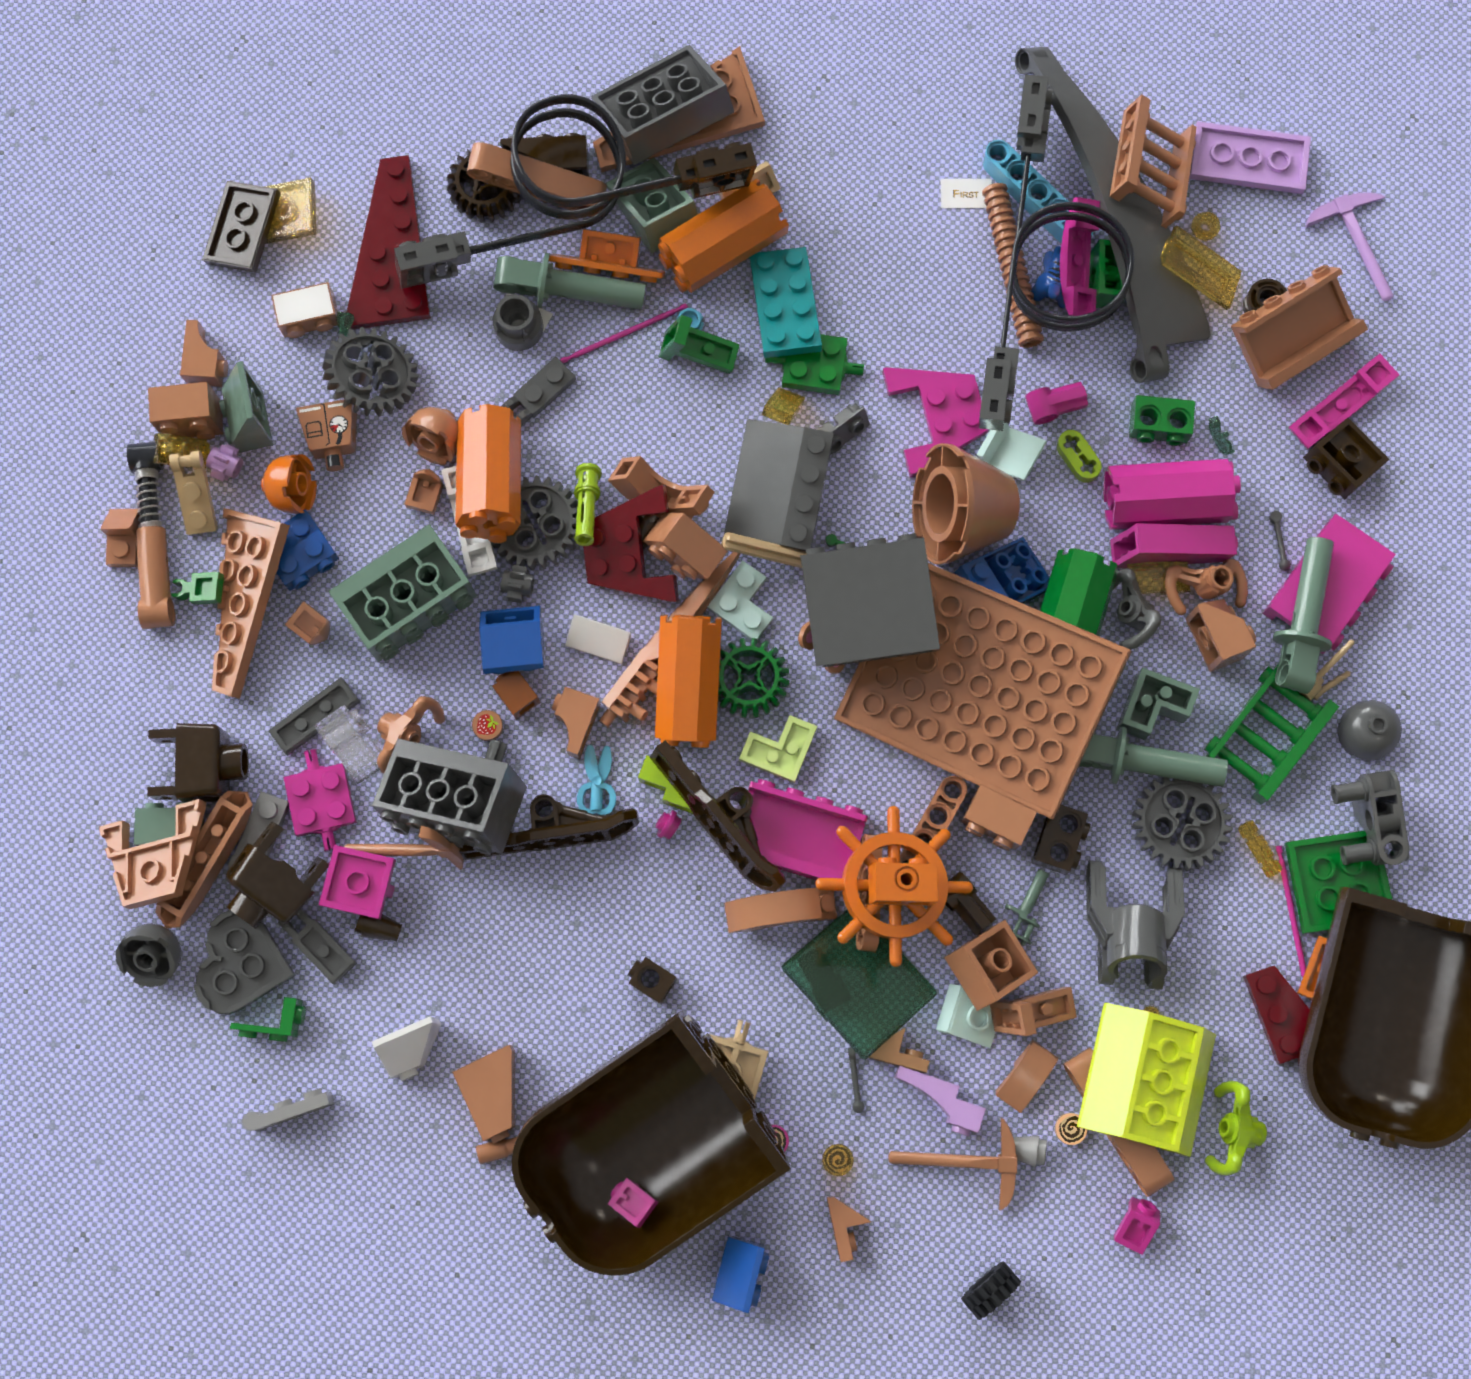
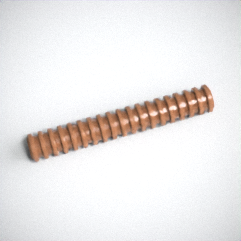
[982,183,1044,348]

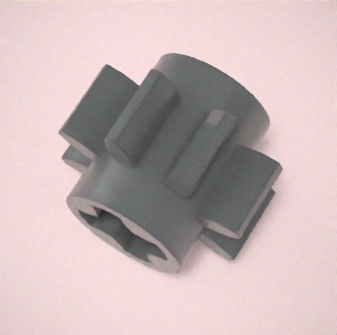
[500,564,535,603]

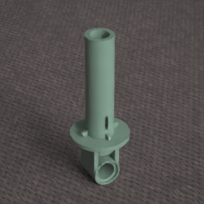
[493,252,646,310]
[1273,537,1334,694]
[1079,726,1228,787]

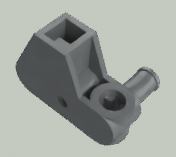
[1331,770,1409,866]

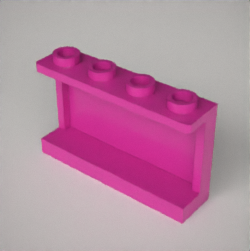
[1262,513,1396,654]
[748,779,868,880]

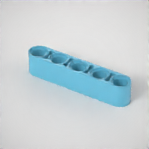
[983,140,1093,243]

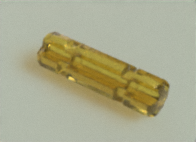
[1238,820,1282,878]

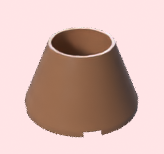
[912,443,1020,564]

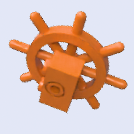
[815,806,973,967]

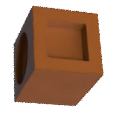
[492,671,541,720]

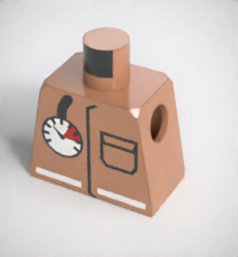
[296,399,357,471]

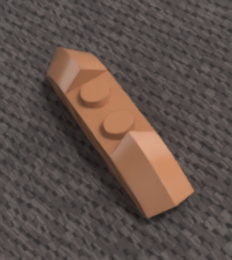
[155,791,252,928]

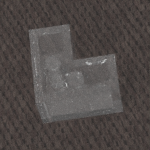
[314,704,384,784]

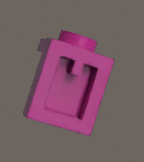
[608,1178,659,1228]
[1114,1197,1160,1255]

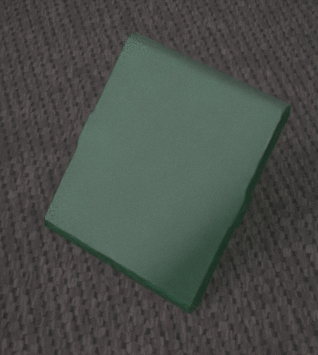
[781,910,937,1060]

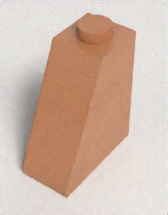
[452,1045,515,1144]

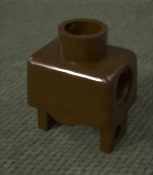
[147,723,249,803]
[226,822,329,929]

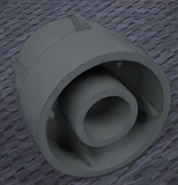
[493,294,544,351]

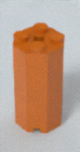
[658,179,789,293]
[455,404,521,543]
[655,615,722,748]

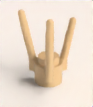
[1299,640,1355,701]

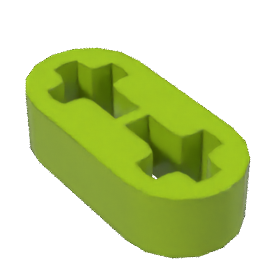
[1057,430,1102,483]

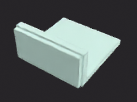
[977,423,1047,481]
[936,984,995,1049]

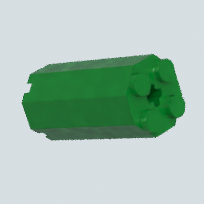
[1040,548,1118,636]

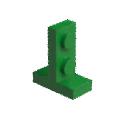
[659,315,740,374]

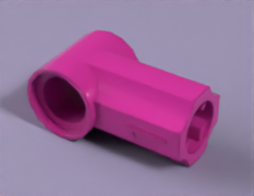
[1025,381,1088,425]

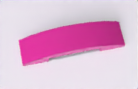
[1060,197,1100,316]
[1288,353,1399,450]

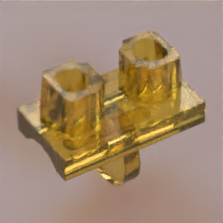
[153,433,210,469]

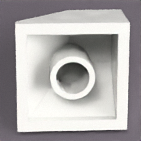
[372,1016,441,1081]

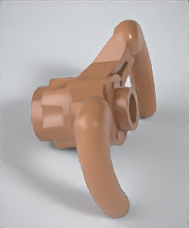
[1165,559,1248,615]
[377,696,445,774]

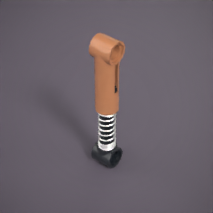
[126,441,176,629]

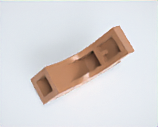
[608,456,715,519]
[724,888,838,933]

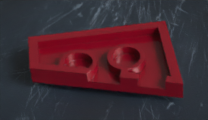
[1243,965,1310,1064]

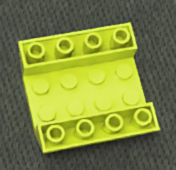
[1077,1003,1216,1157]

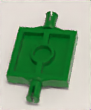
[765,334,864,395]

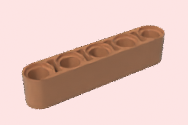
[467,142,607,216]
[882,776,967,911]
[1063,1047,1175,1197]

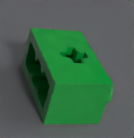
[1089,239,1126,308]

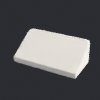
[565,614,631,665]

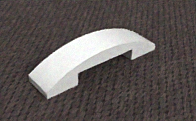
[441,465,498,577]

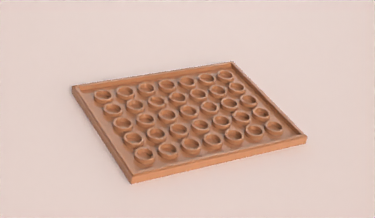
[834,563,1132,820]

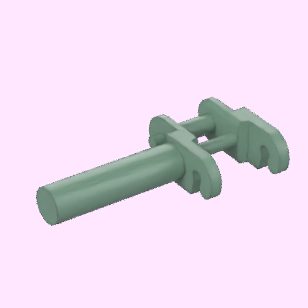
[1004,869,1049,946]

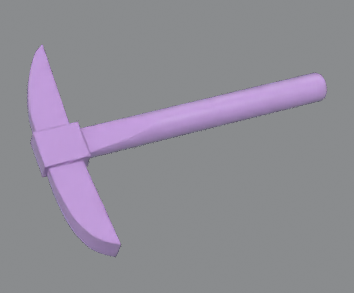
[1305,193,1393,301]

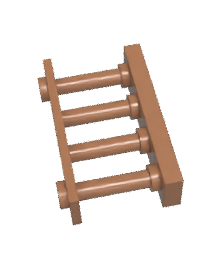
[1110,94,1197,228]

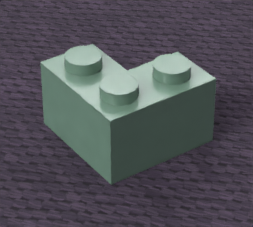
[1116,667,1200,740]

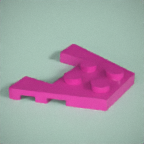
[882,367,989,478]

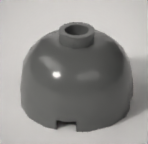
[1337,700,1402,762]
[116,923,181,987]

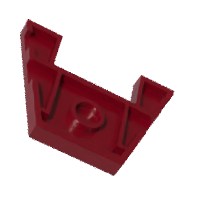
[583,485,679,602]

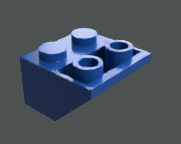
[479,606,544,674]
[712,1235,769,1313]

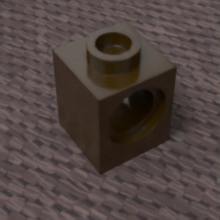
[628,957,677,1005]

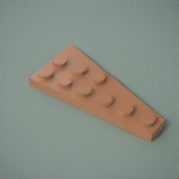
[593,46,765,173]
[212,508,290,699]

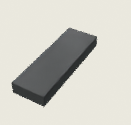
[268,677,360,756]

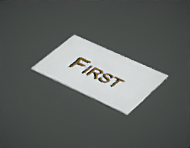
[940,179,992,208]

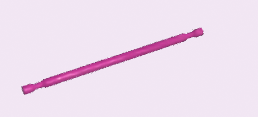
[560,303,688,364]
[1276,846,1306,978]

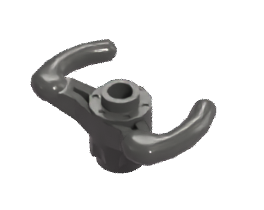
[1113,568,1161,650]

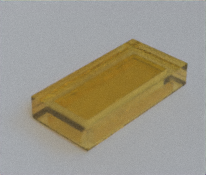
[762,387,805,425]

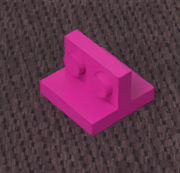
[319,845,396,920]

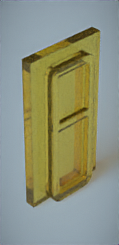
[1161,225,1242,310]

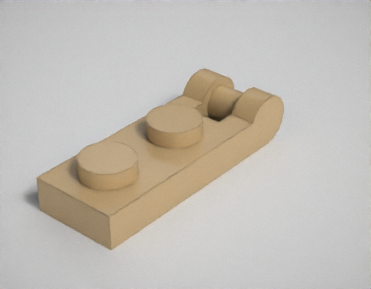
[169,450,218,535]

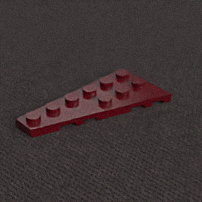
[343,155,431,331]

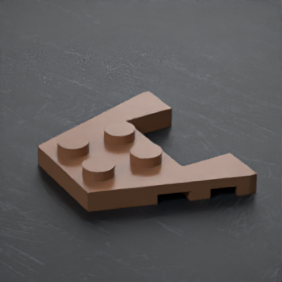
[99,799,206,909]

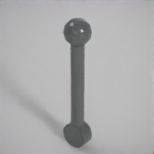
[1269,511,1291,571]
[848,1047,865,1113]

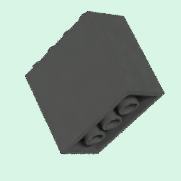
[800,533,940,668]

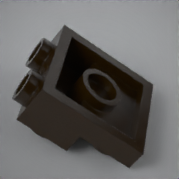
[1303,418,1389,500]

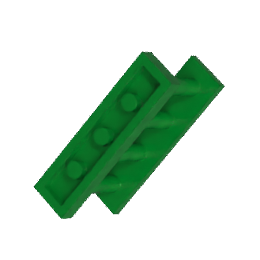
[1204,664,1340,805]

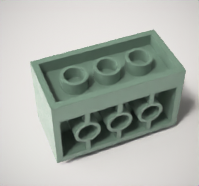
[328,524,477,662]

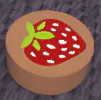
[472,710,503,741]

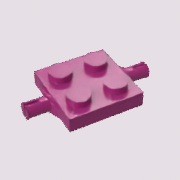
[283,749,357,852]

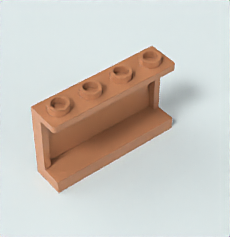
[1231,265,1368,390]

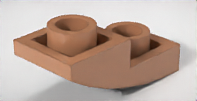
[995,1040,1058,1113]

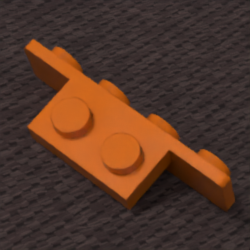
[549,229,665,283]

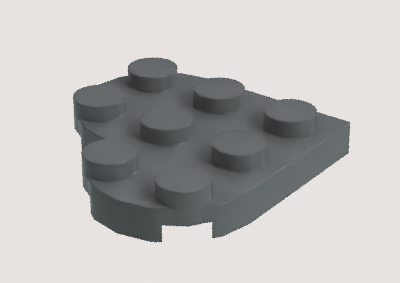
[194,910,296,1014]

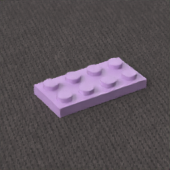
[1189,121,1311,194]

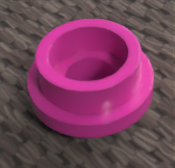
[655,810,682,839]

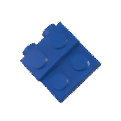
[276,509,339,591]

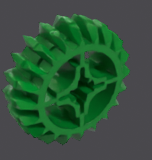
[718,638,790,719]

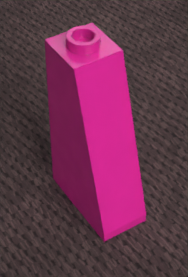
[1110,523,1238,568]

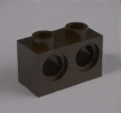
[1031,805,1091,875]

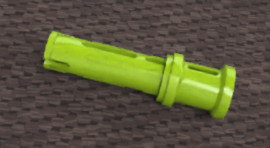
[574,463,602,546]

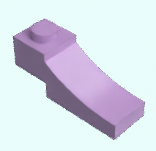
[894,1066,986,1137]

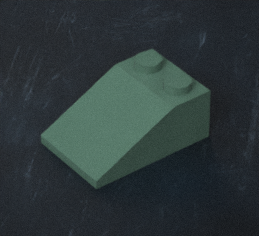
[605,158,698,253]
[219,361,273,453]

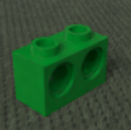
[1129,395,1195,446]

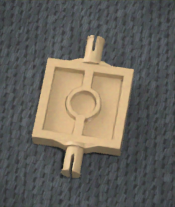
[709,1019,768,1100]

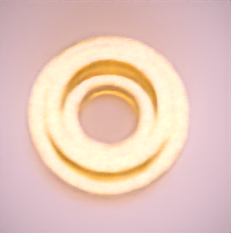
[1191,212,1220,241]

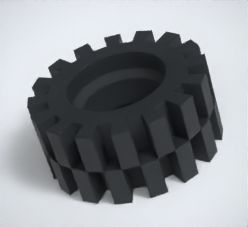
[961,1261,1021,1320]

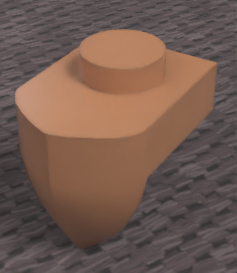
[404,469,443,515]
[285,601,330,645]

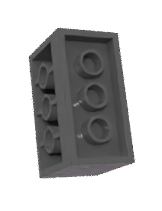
[372,739,527,855]

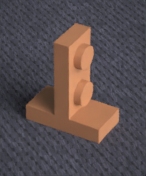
[990,986,1077,1036]

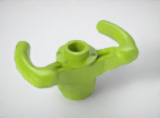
[1205,1081,1267,1176]

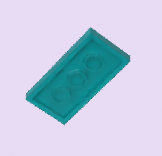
[749,247,822,358]

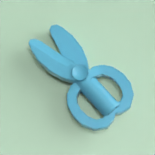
[577,745,617,816]

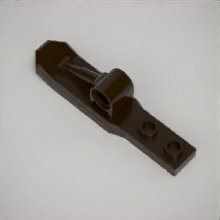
[650,740,786,892]
[459,794,640,860]

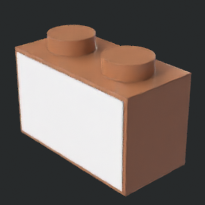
[271,282,341,338]

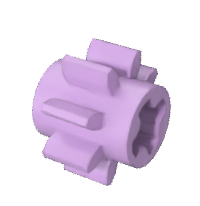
[206,444,243,482]

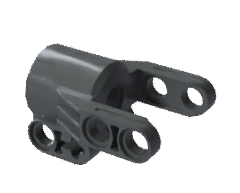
[1086,860,1185,990]

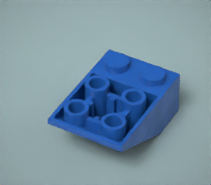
[953,537,1050,604]

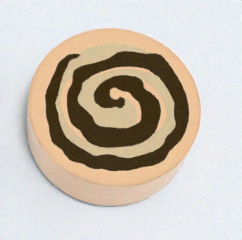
[1055,1113,1087,1145]

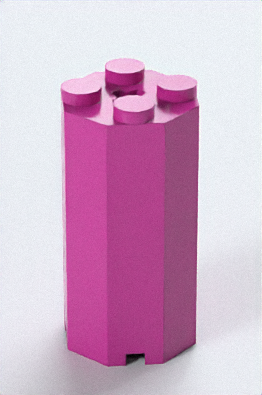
[1103,459,1241,530]

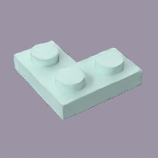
[707,560,773,641]

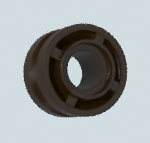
[1243,279,1287,313]

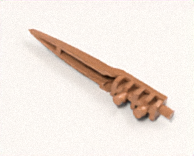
[599,552,741,728]

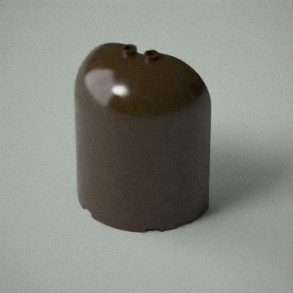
[1298,887,1471,1149]
[512,1011,791,1276]

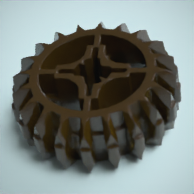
[447,149,521,223]

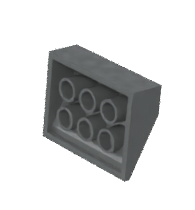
[590,44,734,165]
[724,419,834,551]

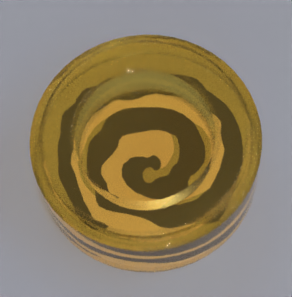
[822,1144,854,1176]

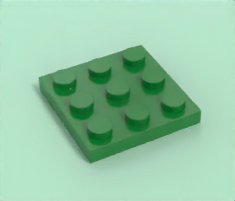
[1284,831,1392,934]

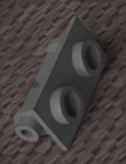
[817,403,870,455]

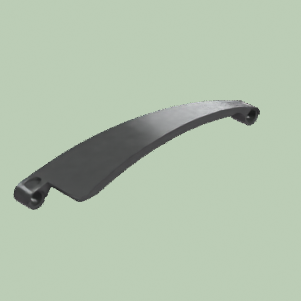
[1015,47,1210,383]

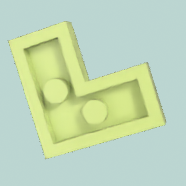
[739,715,817,783]

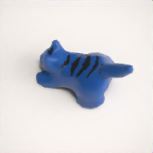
[1031,246,1066,308]

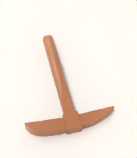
[344,826,464,870]
[888,1118,1018,1211]

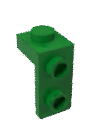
[230,997,306,1042]

